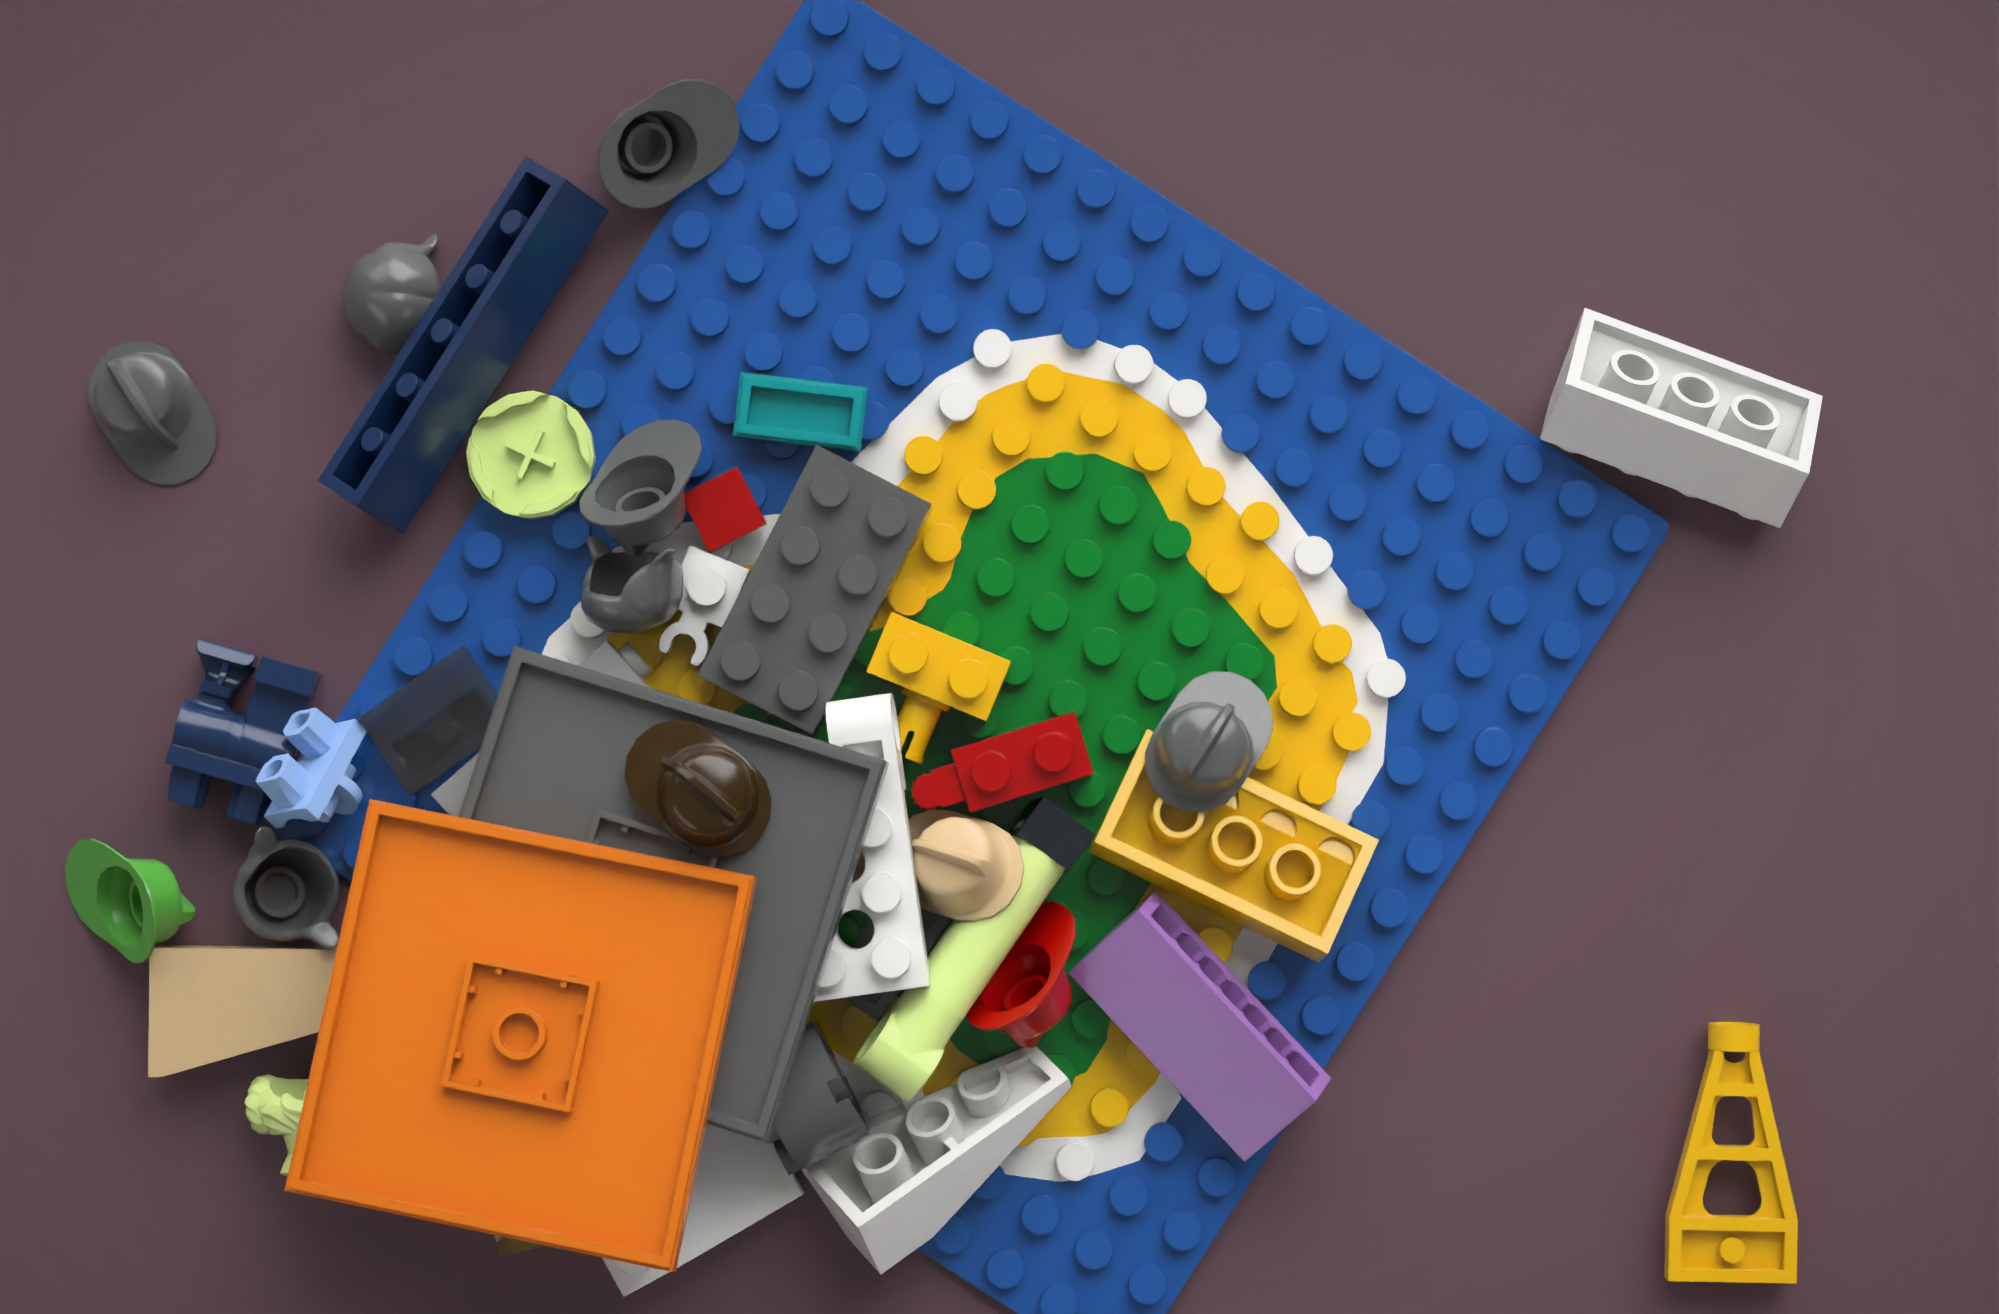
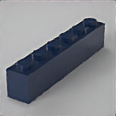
[317,156,609,534]

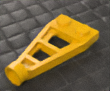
[1664,1022,1798,1284]

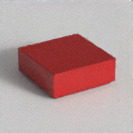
[684,467,767,554]

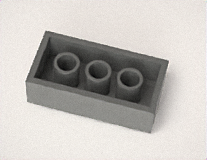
[698,445,933,735]

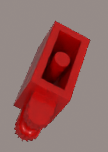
[910,711,1094,812]

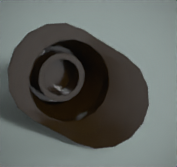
[625,719,772,858]

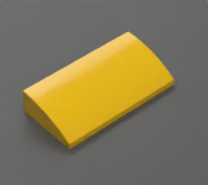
[1088,729,1379,963]

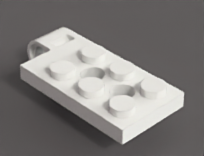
[814,693,931,1002]

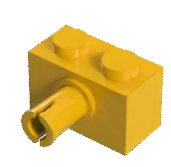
[866,612,1011,764]

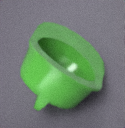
[65,838,195,963]

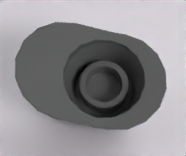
[598,79,740,209]
[88,341,217,485]
[579,419,702,557]
[1145,671,1273,812]

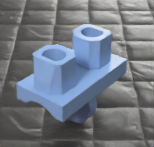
[255,707,367,829]

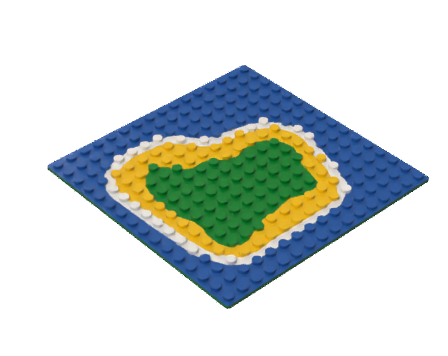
[272,0,1669,1314]

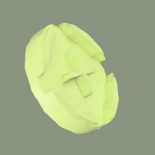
[466,390,596,520]

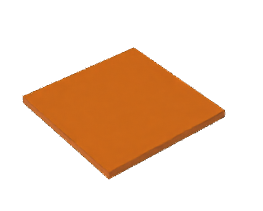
[284,799,758,1272]

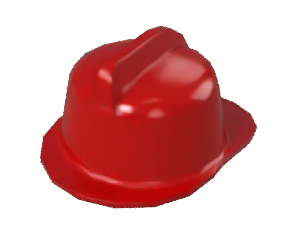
[966,901,1076,1049]

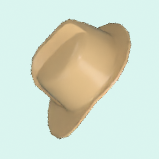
[908,809,1024,922]

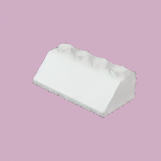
[1540,308,1823,528]

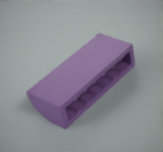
[1069,890,1331,1162]

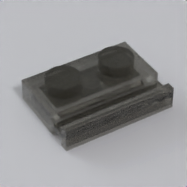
[358,645,498,795]

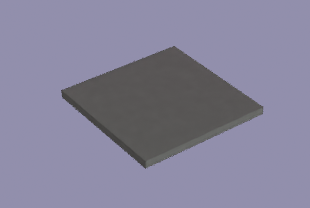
[458,646,889,1143]

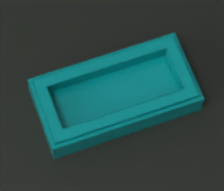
[733,372,868,452]

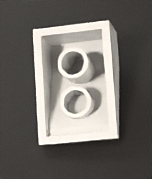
[603,1124,805,1297]

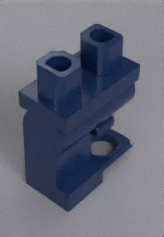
[165,638,322,826]

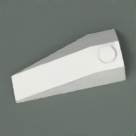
[802,1046,1072,1274]

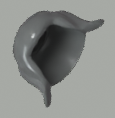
[341,234,441,355]
[580,536,683,633]
[232,827,340,949]

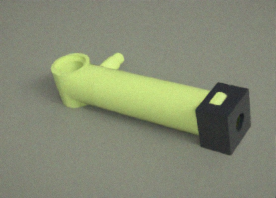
[853,797,1095,1102]

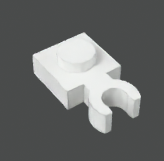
[659,546,751,666]

